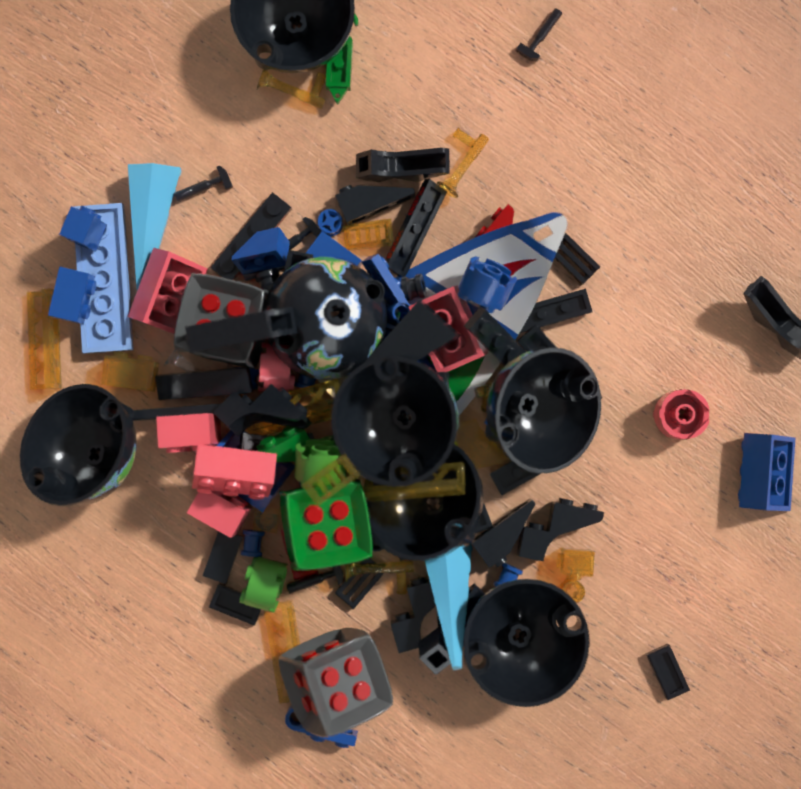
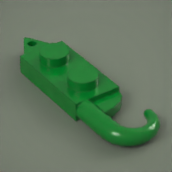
[326,13,359,105]

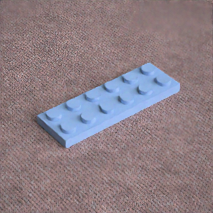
[73,203,134,354]

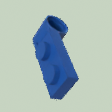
[361,254,410,325]
[285,705,358,748]

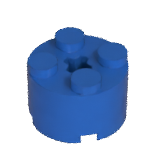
[458,257,517,313]

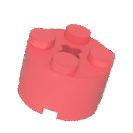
[258,342,295,392]
[653,389,710,439]

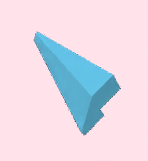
[128,163,182,290]
[425,544,473,671]

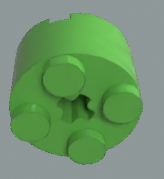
[295,439,347,489]
[240,556,288,613]

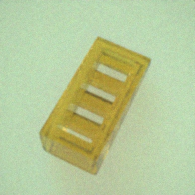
[343,219,394,251]
[302,453,361,506]

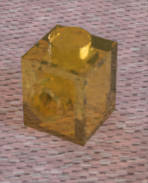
[556,547,595,580]

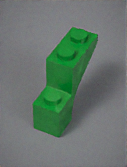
[256,426,351,470]

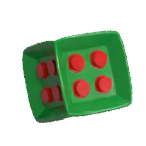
[279,479,372,571]

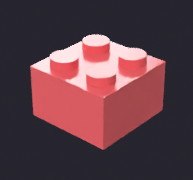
[187,491,252,538]

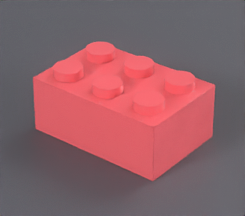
[408,285,489,372]
[156,413,222,453]
[192,444,277,500]

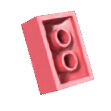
[128,248,208,334]

